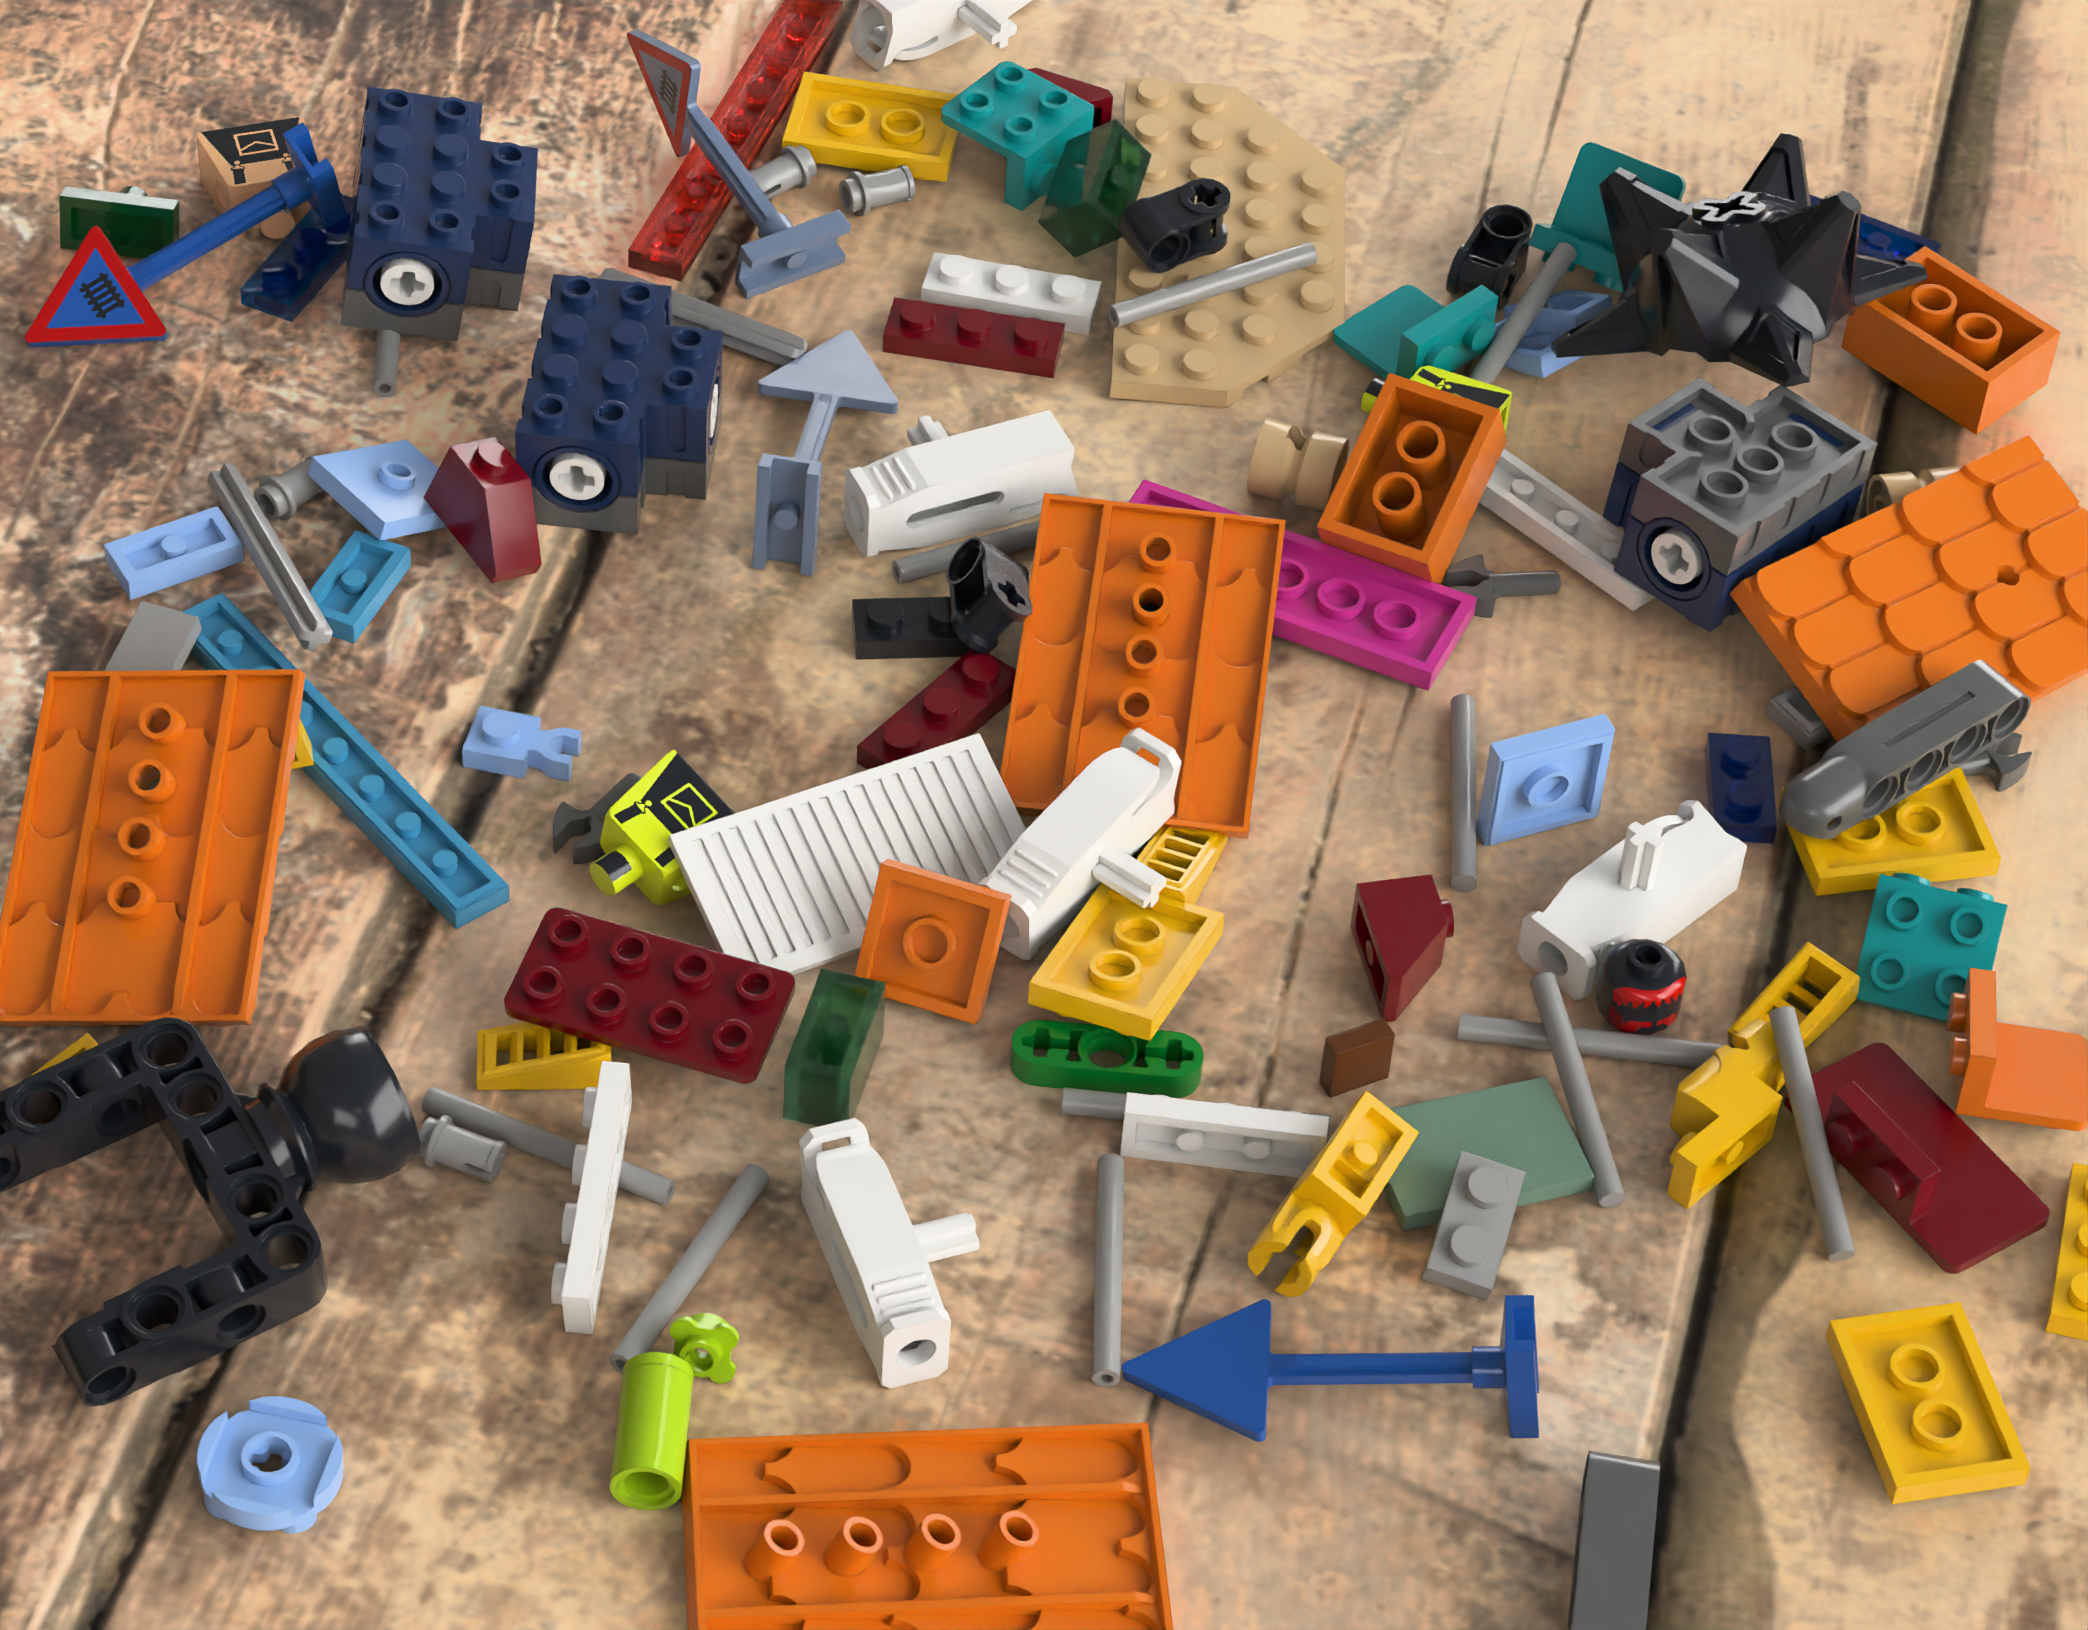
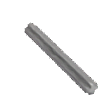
[207,464,333,651]

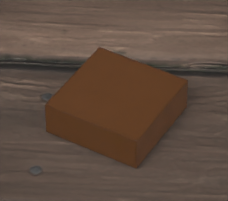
[1319,1018,1395,1098]

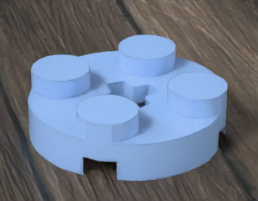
[197,1396,344,1534]

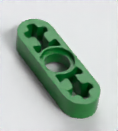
[1010,1020,1204,1098]

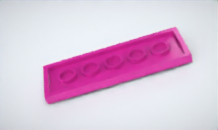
[1129,479,1477,691]

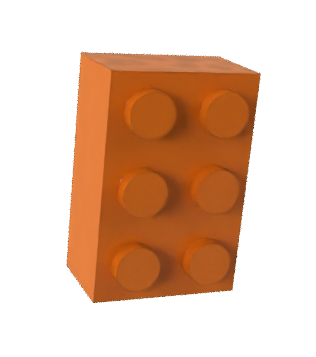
[1841,246,2061,435]
[1316,373,1507,584]

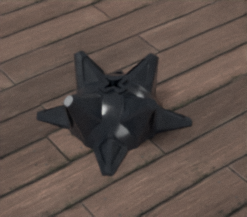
[1551,133,1927,387]

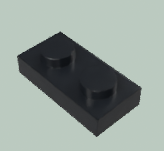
[852,596,971,660]

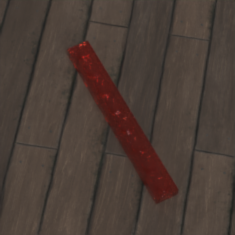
[628,0,843,282]

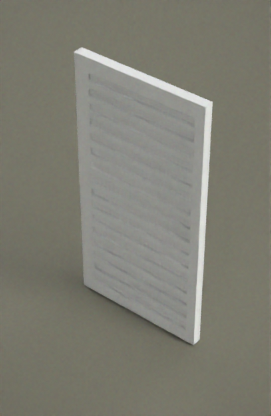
[667,733,1026,975]

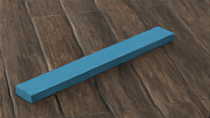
[182,592,510,929]

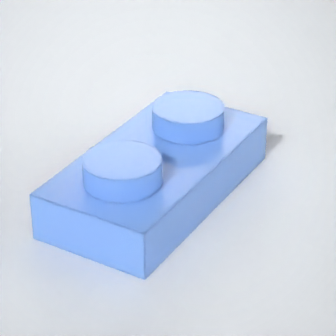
[104,506,244,600]

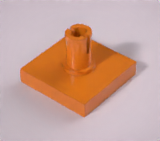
[852,859,1012,1025]

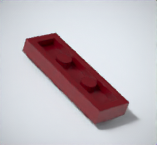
[883,297,1065,378]
[857,649,1016,770]

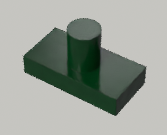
[59,186,179,259]

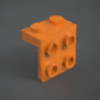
[1947,968,2088,1131]

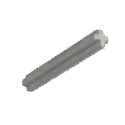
[598,268,808,367]

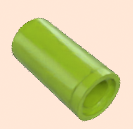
[610,1352,694,1510]

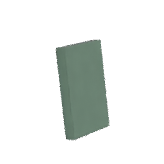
[1383,1076,1595,1231]

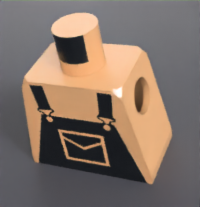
[196,116,311,239]

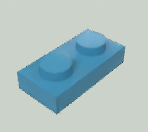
[309,530,411,644]

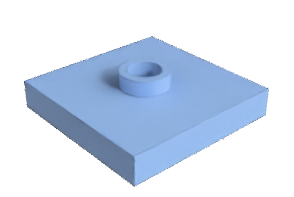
[308,439,446,541]
[1476,714,1615,846]

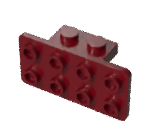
[504,907,795,1084]
[1784,1042,2050,1274]

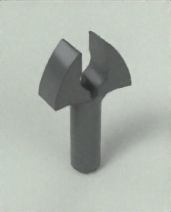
[1444,554,1561,618]
[1959,732,2032,792]
[553,773,641,865]

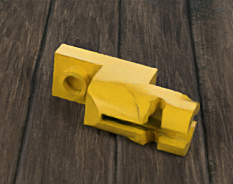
[1667,1019,1785,1210]
[1247,1091,1419,1297]

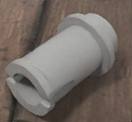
[748,145,817,200]
[839,165,915,216]
[254,455,326,521]
[417,1115,507,1184]

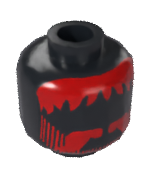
[1596,939,1687,1035]

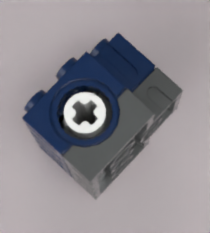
[340,86,538,341]
[515,274,723,535]
[1602,377,1878,632]

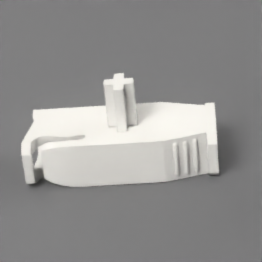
[850,0,1034,72]
[844,410,1079,557]
[978,727,1181,960]
[1517,800,1747,1000]
[799,1118,980,1389]

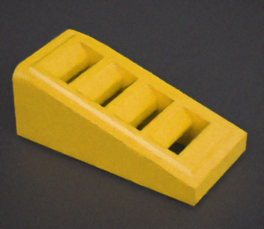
[1136,826,1228,905]
[1727,942,1860,1049]
[476,1022,611,1090]

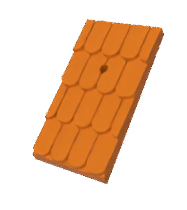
[1729,435,2088,742]
[1000,493,1286,839]
[0,669,305,1027]
[682,1422,1174,1630]

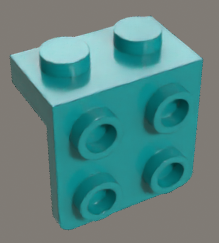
[941,61,1094,211]
[1528,142,1686,292]
[1333,285,1499,380]
[1856,872,2008,1023]

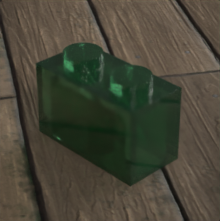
[1038,119,1152,258]
[783,968,886,1127]

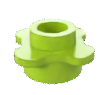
[669,1313,739,1384]

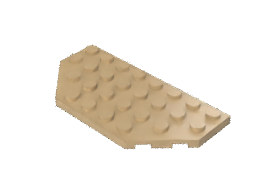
[1109,77,1345,408]

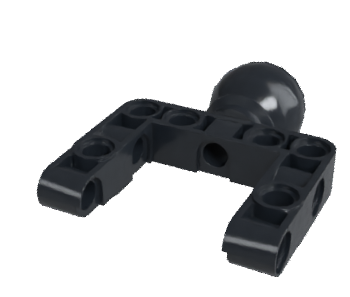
[0,1017,420,1406]

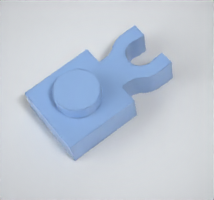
[462,706,582,781]

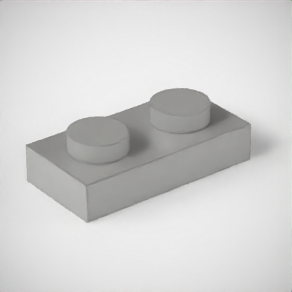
[1421,1151,1526,1301]

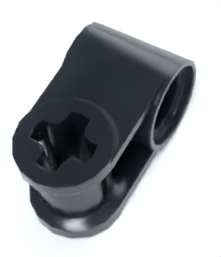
[1117,178,1231,273]
[1446,204,1533,310]
[946,536,1033,654]

